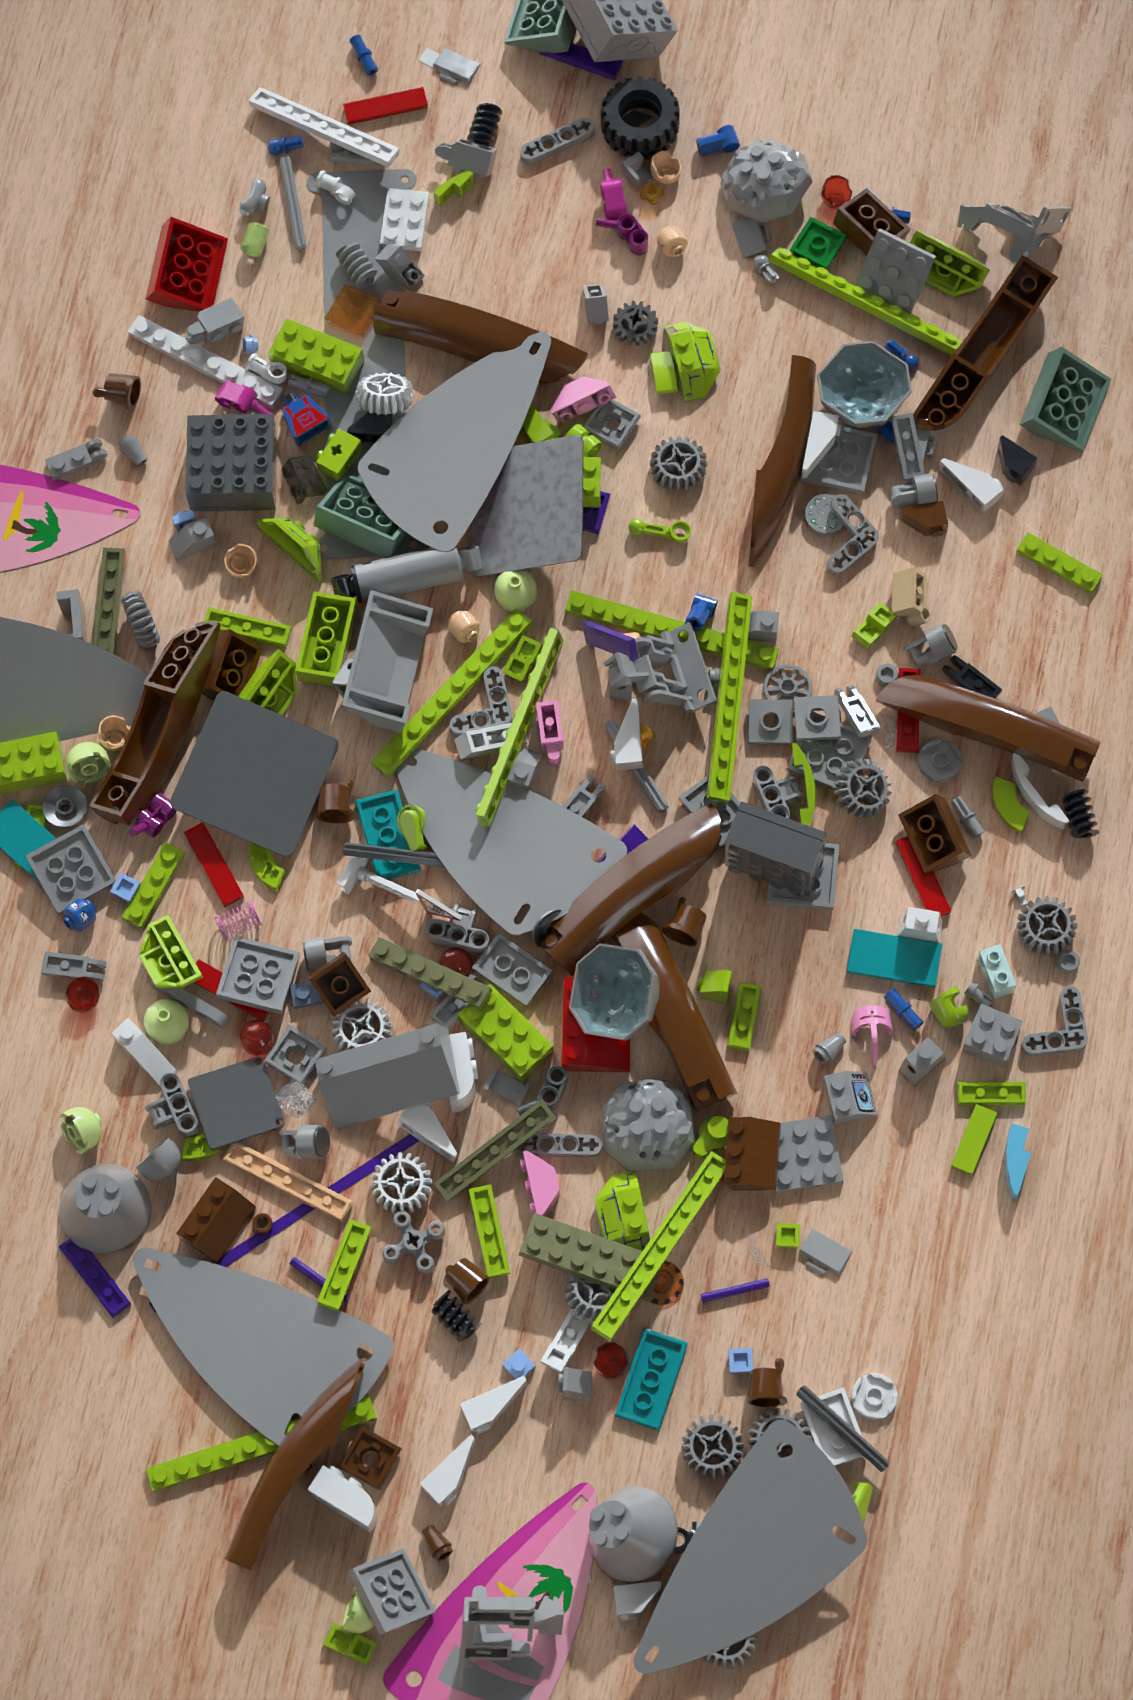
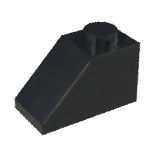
[347,412,393,443]
[998,435,1037,485]

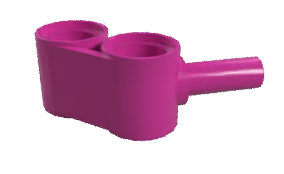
[600,168,627,220]
[215,380,273,414]

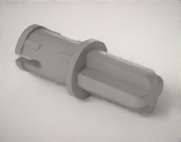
[288,373,330,398]
[951,796,985,839]

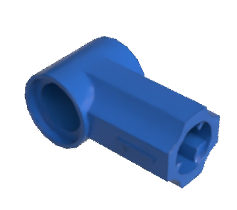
[696,125,740,157]
[685,593,718,633]

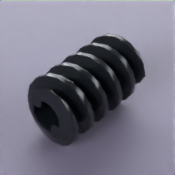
[467,103,502,147]
[1062,789,1099,838]
[431,1290,481,1342]

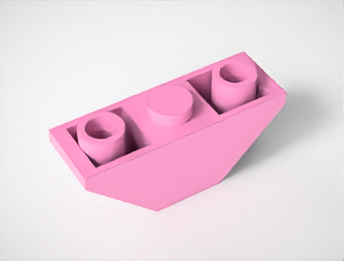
[551,376,617,425]
[520,1151,560,1217]

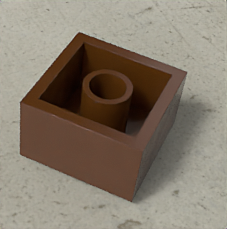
[307,952,371,1016]

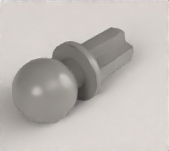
[753,255,780,285]

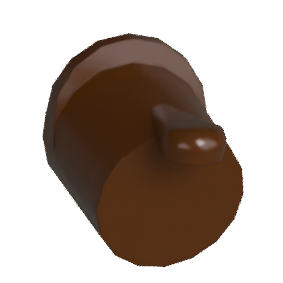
[92,373,141,410]
[316,780,355,823]
[662,897,707,947]
[445,1258,490,1305]
[748,1358,788,1407]

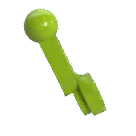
[628,519,691,543]

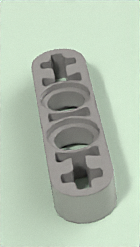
[520,118,594,164]
[150,981,229,1028]
[515,1133,602,1157]

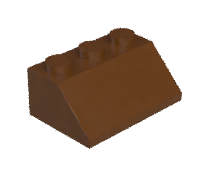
[833,188,911,255]
[202,629,262,700]
[898,794,972,873]
[724,1117,781,1191]
[176,1177,256,1264]

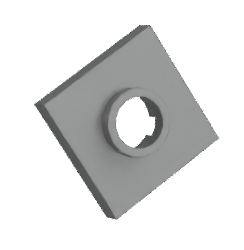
[583,399,641,451]
[794,695,841,741]
[748,699,793,744]
[264,1024,327,1086]

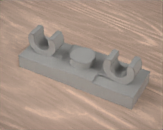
[891,413,925,480]

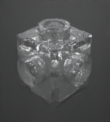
[275,1079,316,1118]

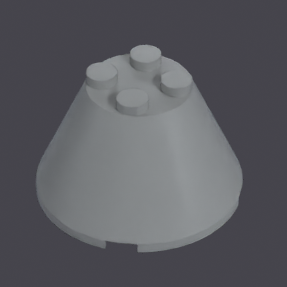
[59,1164,151,1254]
[589,1486,678,1582]

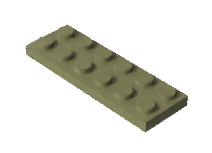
[518,1213,662,1302]

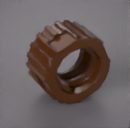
[252,1213,273,1235]

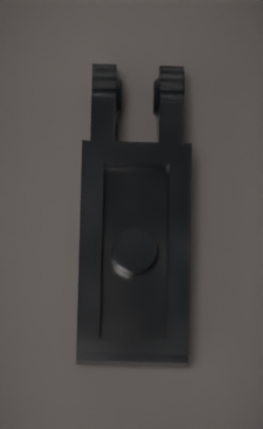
[942,655,1002,698]

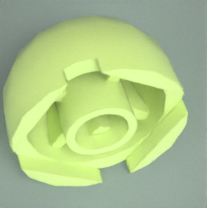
[494,570,537,612]
[66,742,111,784]
[144,998,189,1045]
[59,1107,102,1154]
[342,1587,374,1634]

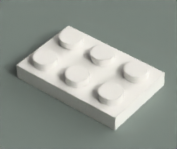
[379,188,429,251]
[800,1387,863,1466]

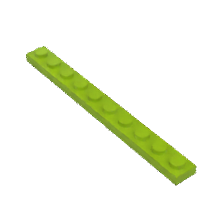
[768,248,963,355]
[565,590,779,670]
[706,592,752,803]
[371,609,533,778]
[476,628,564,827]
[590,1151,725,1342]
[146,1396,377,1492]

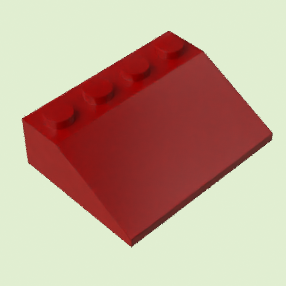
[145,217,228,312]
[562,977,630,1073]

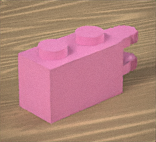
[536,700,564,766]

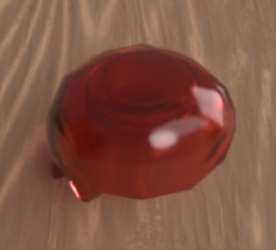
[821,175,853,209]
[437,947,473,977]
[66,976,100,1013]
[239,1019,275,1056]
[594,1342,630,1380]

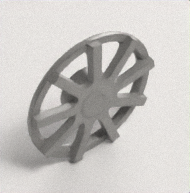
[763,664,812,710]

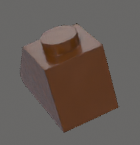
[899,501,948,537]

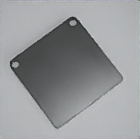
[188,1057,285,1150]

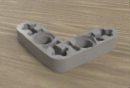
[826,494,879,575]
[450,666,512,737]
[1021,986,1088,1056]

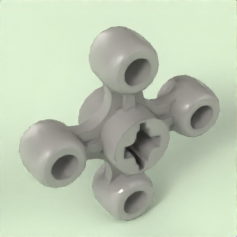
[382,1211,445,1274]

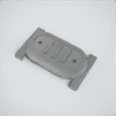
[483,1067,531,1107]

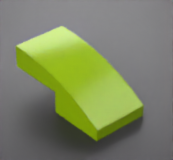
[433,171,474,207]
[650,351,678,394]
[851,602,897,649]
[503,635,543,682]
[322,1622,377,1665]

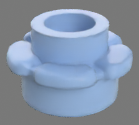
[243,334,259,355]

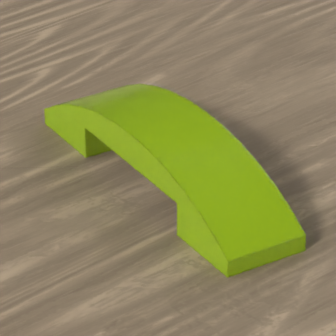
[792,743,817,827]

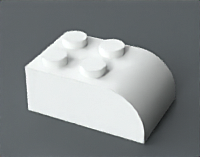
[449,1032,478,1113]
[308,1465,377,1533]

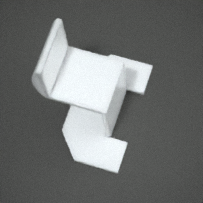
[1011,885,1027,906]

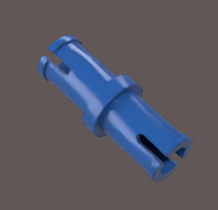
[349,34,379,76]
[884,988,924,1031]

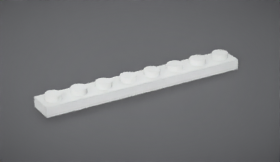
[249,88,399,167]
[128,315,283,409]

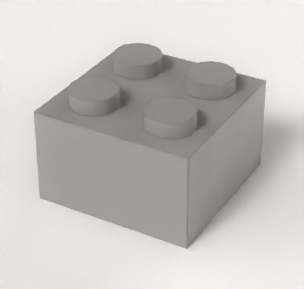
[962,1004,1023,1068]

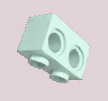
[977,944,1016,999]

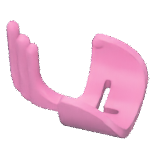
[851,1005,893,1066]

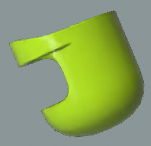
[929,985,969,1028]

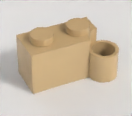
[891,567,931,627]

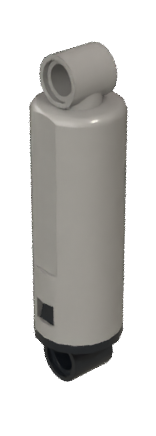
[331,546,483,603]

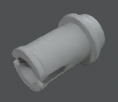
[964,983,994,1006]

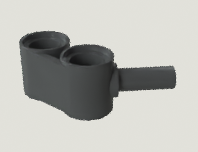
[516,1065,568,1116]

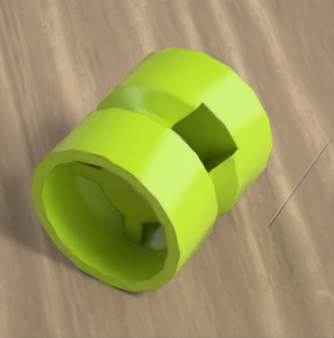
[565,424,602,457]

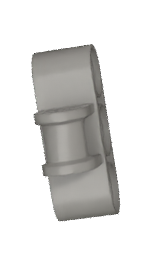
[753,765,805,819]
[426,904,490,955]
[145,1073,200,1137]

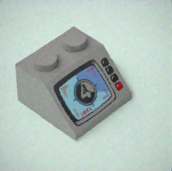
[823,1071,878,1126]

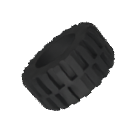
[601,76,680,159]

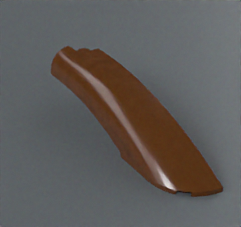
[913,255,1058,431]
[373,290,588,383]
[749,355,816,567]
[89,621,221,825]
[876,675,1100,782]
[539,803,723,976]
[614,912,737,1112]
[225,1357,367,1570]

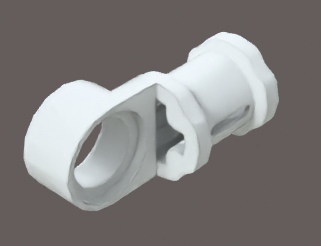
[315,170,355,205]
[245,353,287,384]

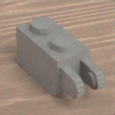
[435,138,497,178]
[186,298,245,344]

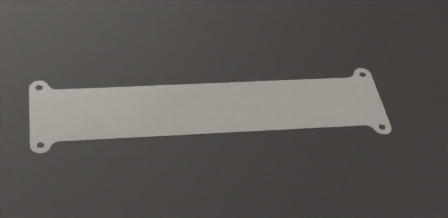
[307,169,425,559]

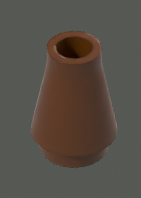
[422,1524,453,1561]

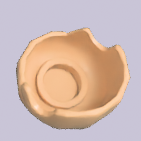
[650,151,682,184]
[224,544,257,578]
[98,715,130,752]

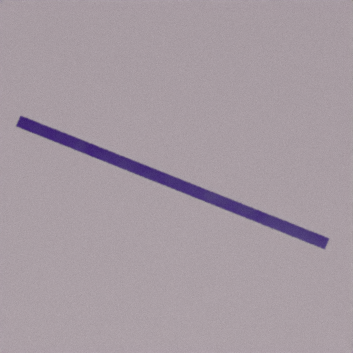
[149,1134,420,1312]

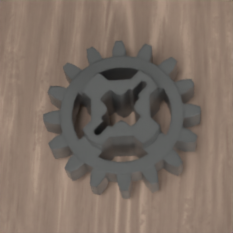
[613,301,658,346]

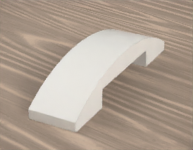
[1011,753,1069,830]
[540,1291,600,1373]

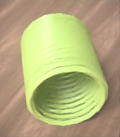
[240,222,270,257]

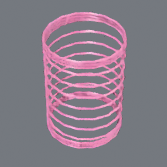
[214,901,261,941]

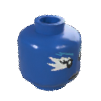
[63,899,97,931]

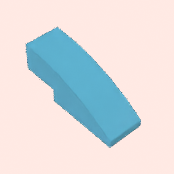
[1005,1123,1031,1200]

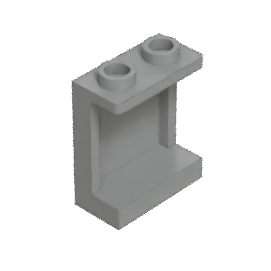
[56,589,88,642]

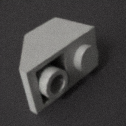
[375,244,425,290]
[559,1367,592,1399]

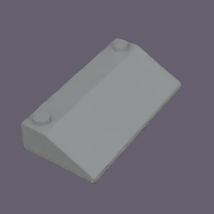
[341,590,433,733]
[315,1024,460,1129]

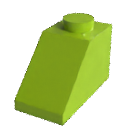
[697,970,732,1005]

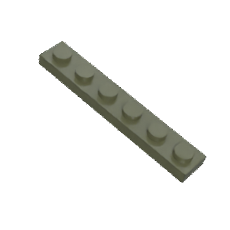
[93,547,125,655]
[368,937,492,1010]
[433,1099,556,1202]

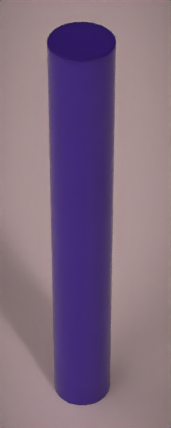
[289,1257,350,1304]
[700,1278,770,1303]

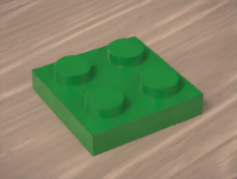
[790,217,847,270]

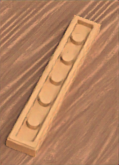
[223,1142,353,1223]

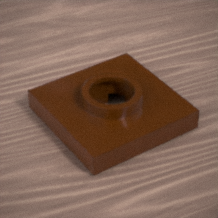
[338,1426,402,1490]

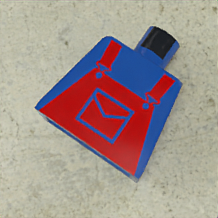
[282,392,332,447]

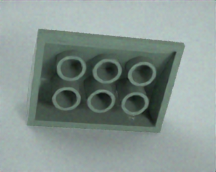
[504,0,576,53]
[1019,347,1111,452]
[313,472,407,558]

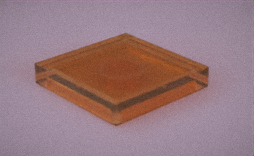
[325,284,382,337]

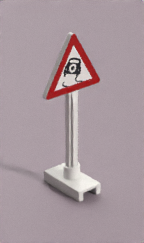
[337,856,463,921]

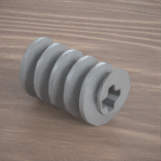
[335,243,377,290]

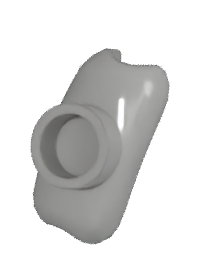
[239,178,270,216]

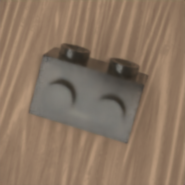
[281,455,327,504]

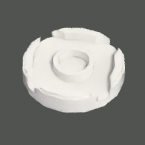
[851,1373,898,1420]

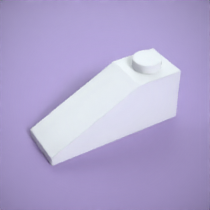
[802,411,842,479]
[939,458,1004,513]
[610,699,644,771]
[454,723,528,760]
[112,1018,177,1086]
[398,1103,457,1163]
[460,1376,527,1434]
[420,1435,475,1507]

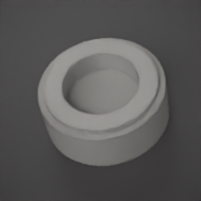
[876,664,898,687]
[1057,950,1080,974]

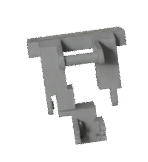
[957,204,1072,262]
[604,622,717,713]
[457,1586,564,1688]

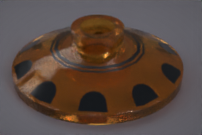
[649,1260,684,1306]

